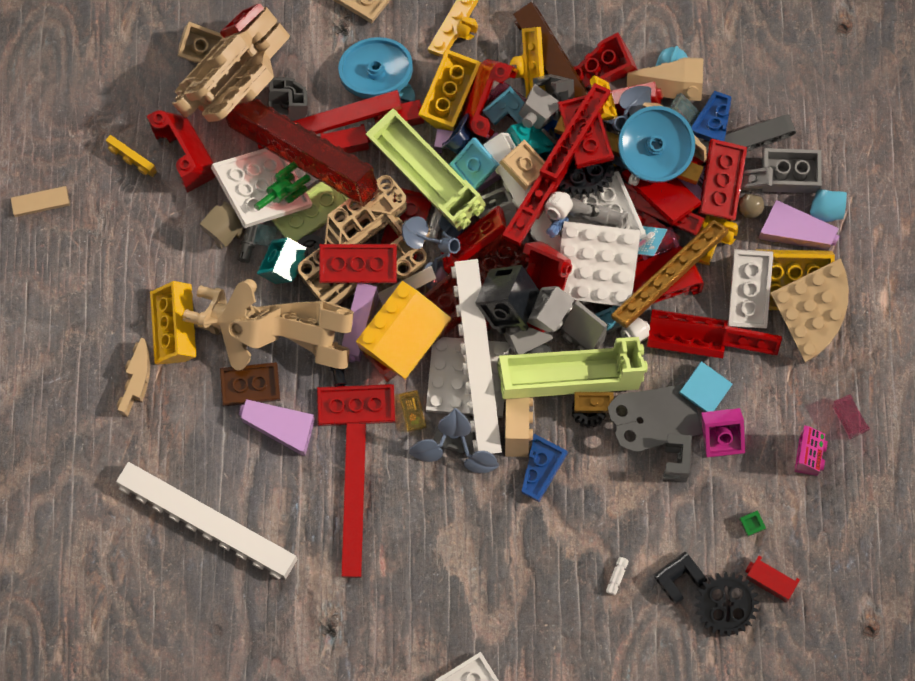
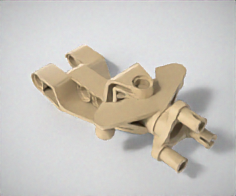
[183,279,354,370]

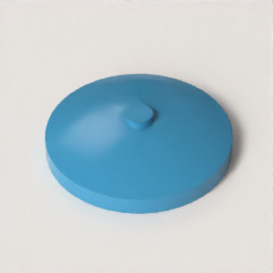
[338,37,413,99]
[618,106,695,183]

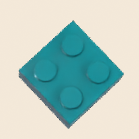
[505,123,555,161]
[257,237,306,284]

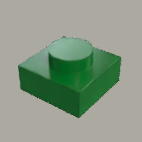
[739,511,766,537]

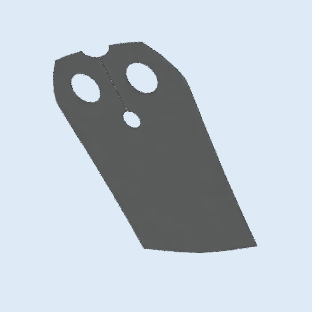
[608,383,702,452]

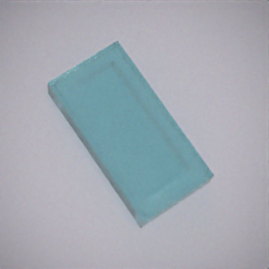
[670,93,700,127]

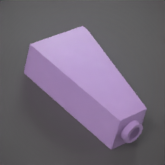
[759,200,840,251]
[342,283,379,362]
[239,399,315,456]

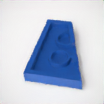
[691,91,731,142]
[522,434,568,502]

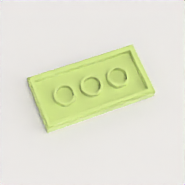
[271,175,353,243]

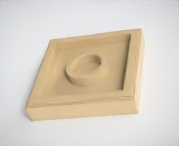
[499,140,545,190]

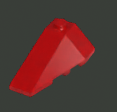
[574,32,638,91]

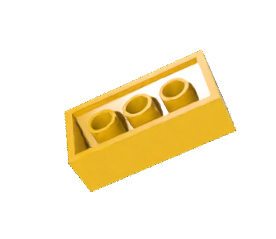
[419,49,481,131]
[150,281,196,365]

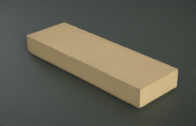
[11,186,70,217]

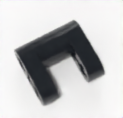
[653,551,707,605]

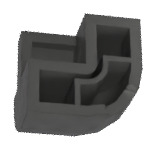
[268,77,308,123]

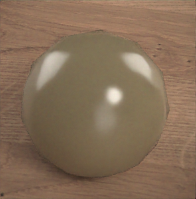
[738,194,765,218]

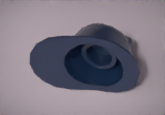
[441,113,472,155]

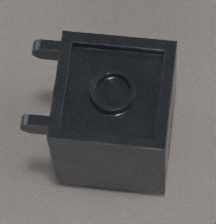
[475,265,540,334]

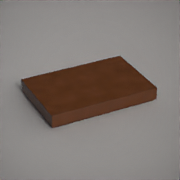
[220,362,281,407]

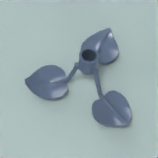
[602,86,651,170]
[402,215,465,295]
[409,408,499,473]

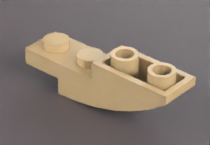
[117,338,150,417]

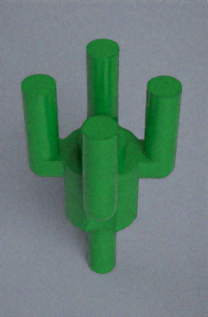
[254,162,311,211]

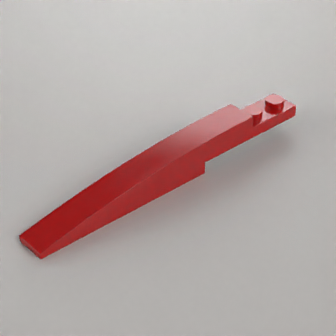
[502,83,611,246]

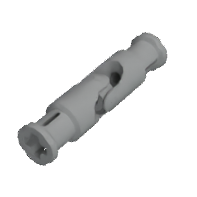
[568,198,628,228]

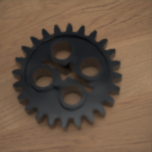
[559,161,614,199]
[694,571,760,636]

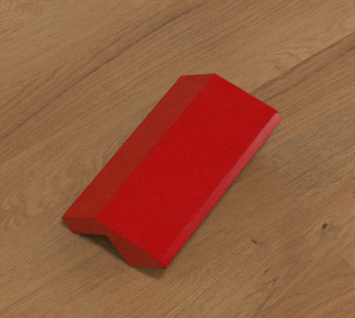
[647,309,728,359]

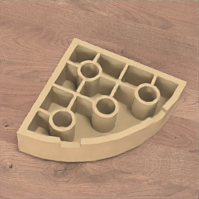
[771,258,849,363]

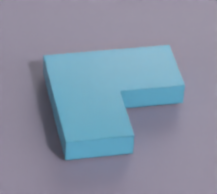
[482,86,524,125]

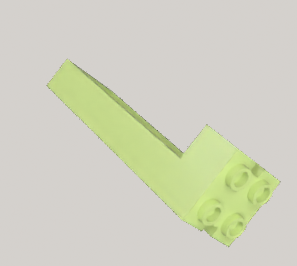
[366,108,486,231]
[497,337,648,399]

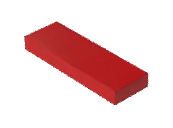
[721,326,782,356]

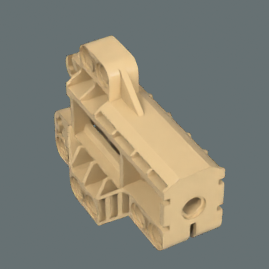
[172,7,290,122]
[298,175,430,305]

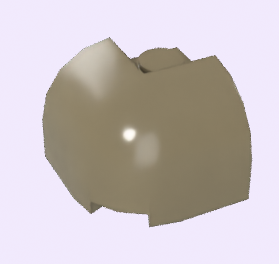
[200,201,244,249]

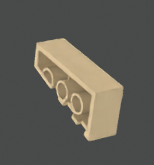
[505,397,533,457]

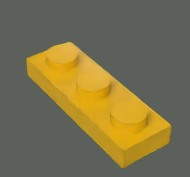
[590,75,617,120]
[106,135,157,177]

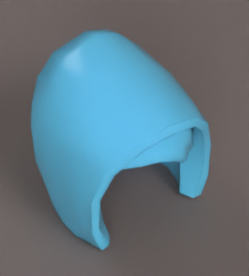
[810,189,847,222]

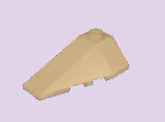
[177,22,223,63]

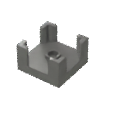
[533,74,575,121]
[663,434,692,483]

